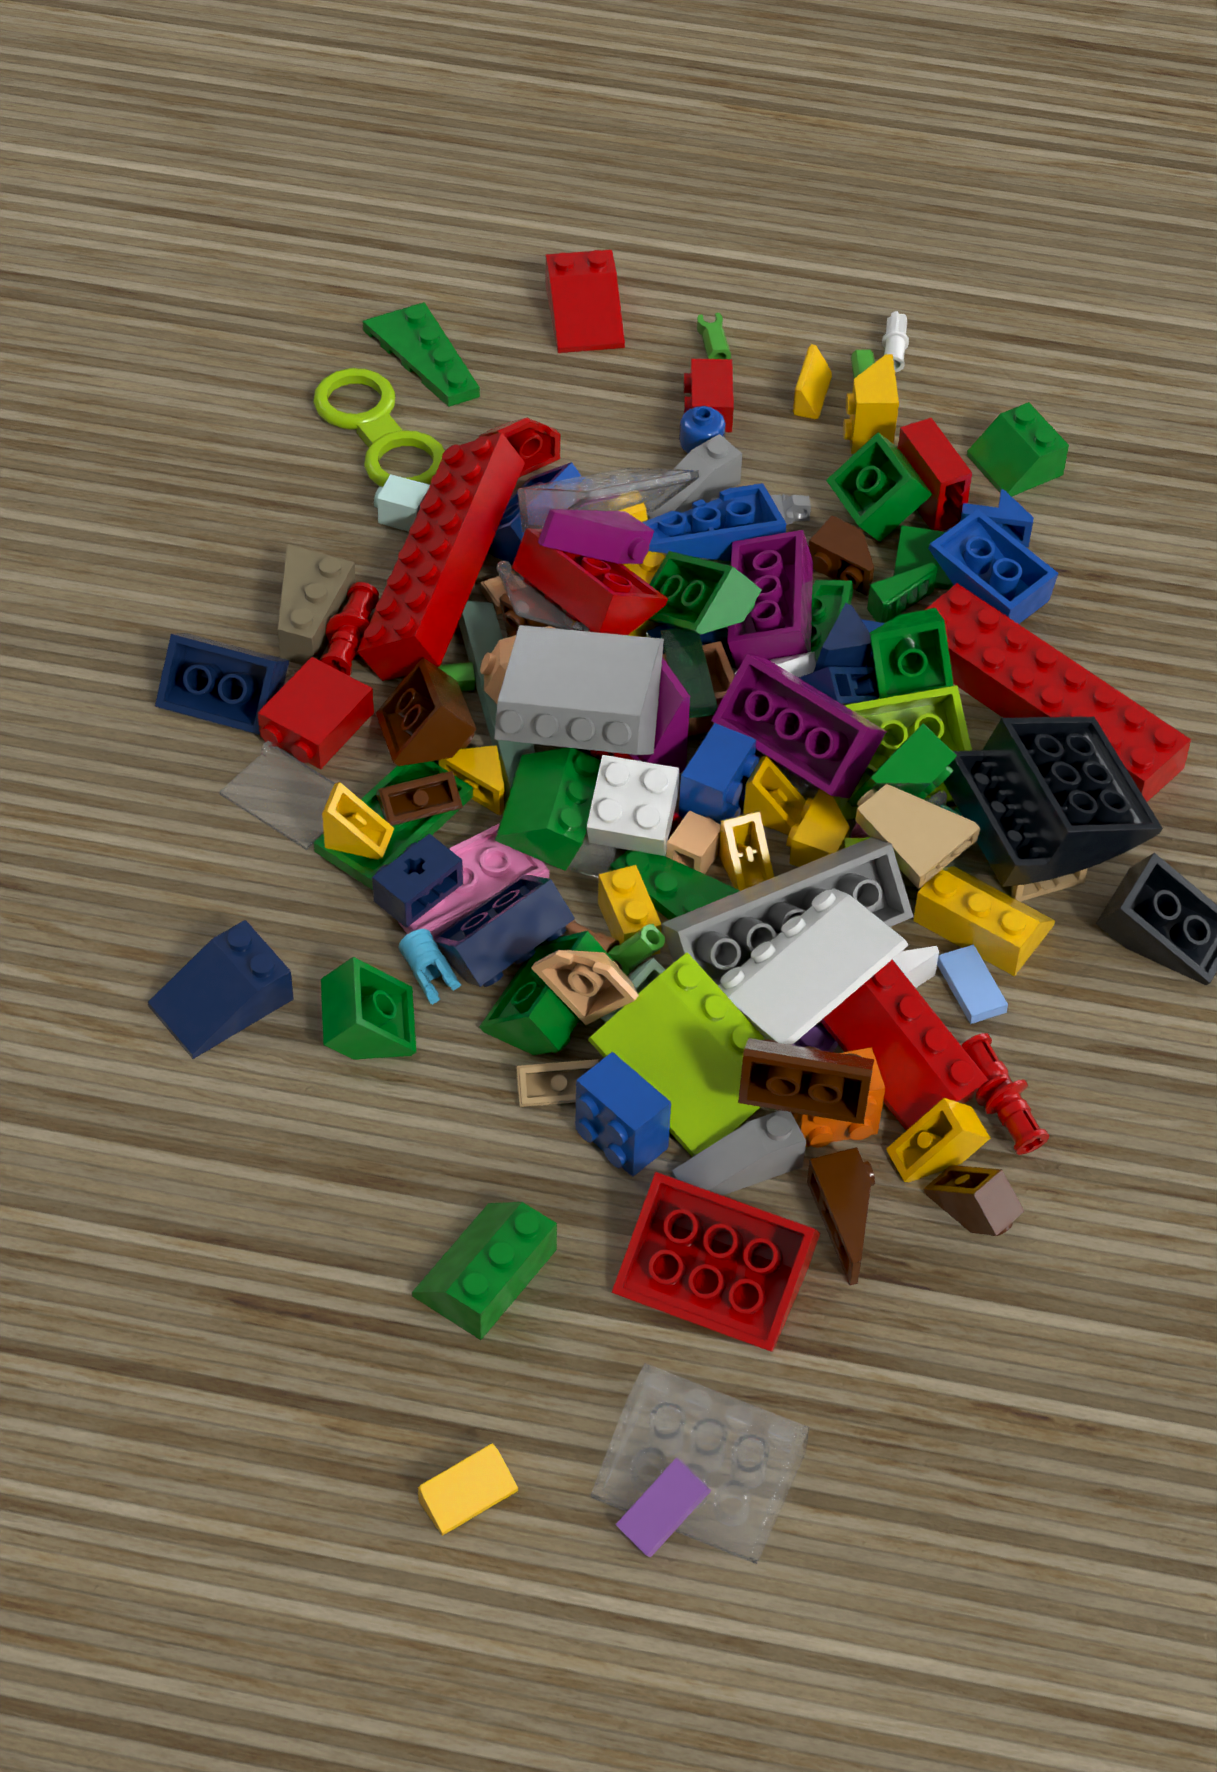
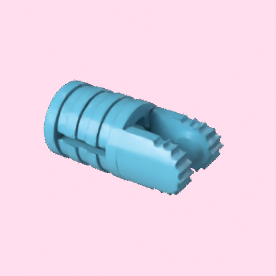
[398,929,461,1005]

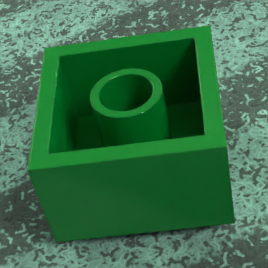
[826,432,932,542]

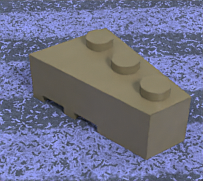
[278,544,356,665]

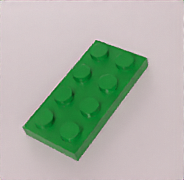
[314,761,473,890]

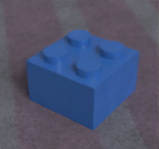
[679,723,759,824]
[575,1052,671,1177]

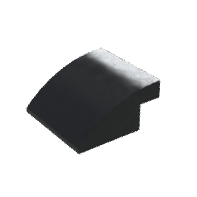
[943,717,1163,887]

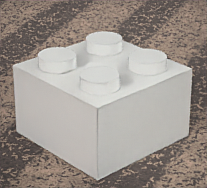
[587,755,680,856]

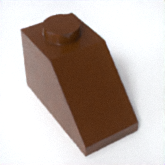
[923,1165,1024,1236]

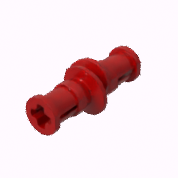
[320,582,379,676]
[961,1033,1049,1155]

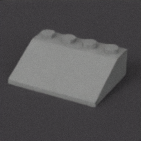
[494,625,664,755]

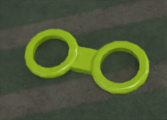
[313,368,445,487]

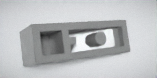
[639,434,742,520]
[672,1110,806,1196]

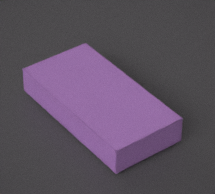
[615,1457,712,1558]

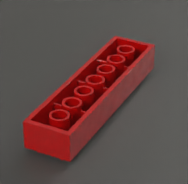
[357,432,525,681]
[925,583,1191,802]

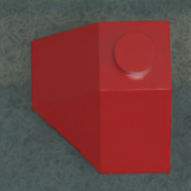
[479,417,561,478]

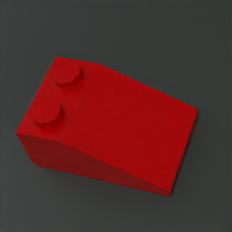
[545,250,625,353]

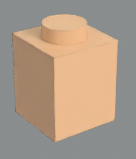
[666,810,721,874]

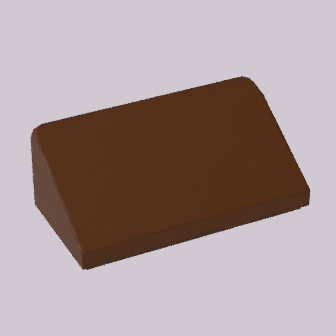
[376,771,463,826]

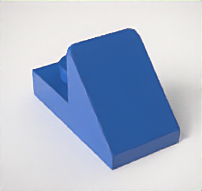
[960,489,1034,547]

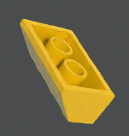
[913,866,1055,977]

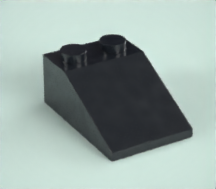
[1096,853,1217,985]

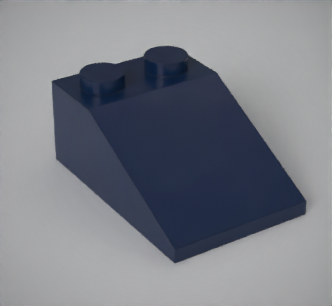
[148,920,294,1059]

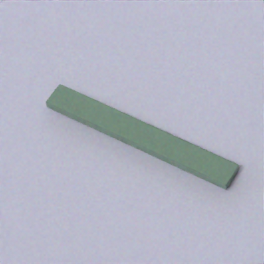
[459,601,536,799]

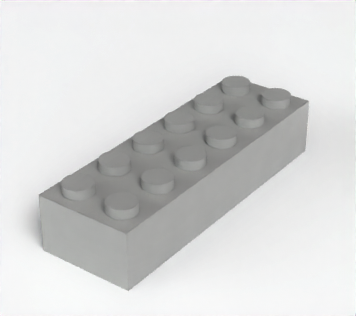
[661,837,913,985]

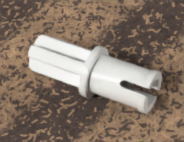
[882,311,909,372]

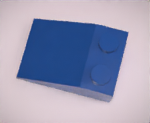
[928,509,1058,624]

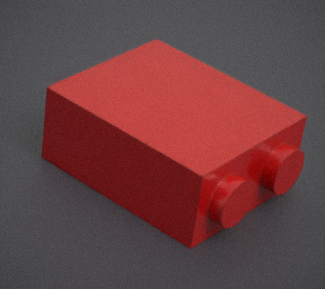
[898,417,972,531]
[258,657,374,770]

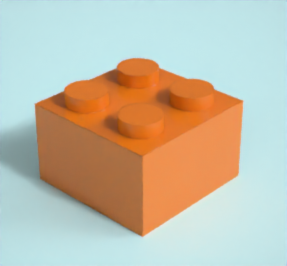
[791,1047,885,1148]

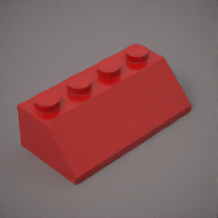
[512,528,668,635]
[821,959,988,1131]

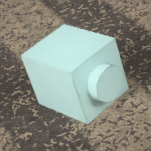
[374,474,430,532]

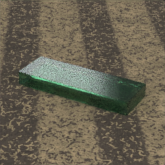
[660,628,717,718]

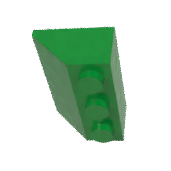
[648,551,762,635]
[847,723,957,807]
[495,747,601,871]
[479,931,617,1055]
[412,1202,557,1340]

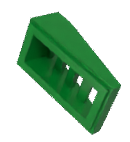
[867,562,937,623]

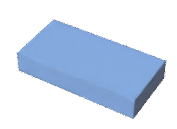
[937,944,1008,1024]

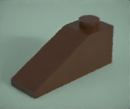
[807,1147,875,1285]

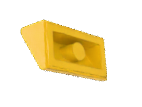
[793,344,832,419]
[418,1443,518,1536]

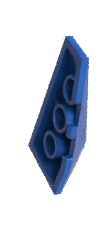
[642,483,786,562]

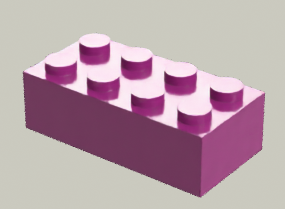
[728,530,813,670]
[711,654,887,799]

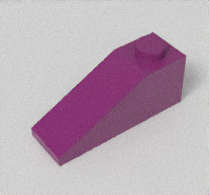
[538,509,654,564]

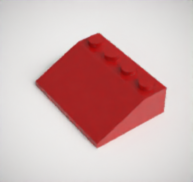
[611,1172,821,1352]

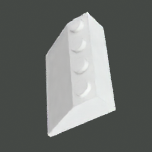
[718,888,908,1045]

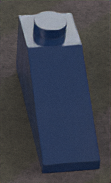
[798,667,879,705]

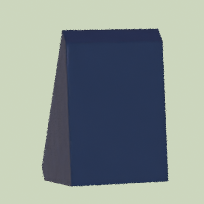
[813,603,872,672]

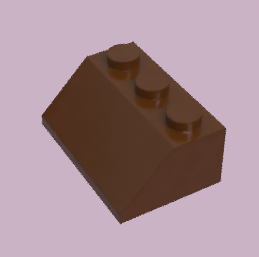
[376,657,477,766]
[738,1038,874,1124]

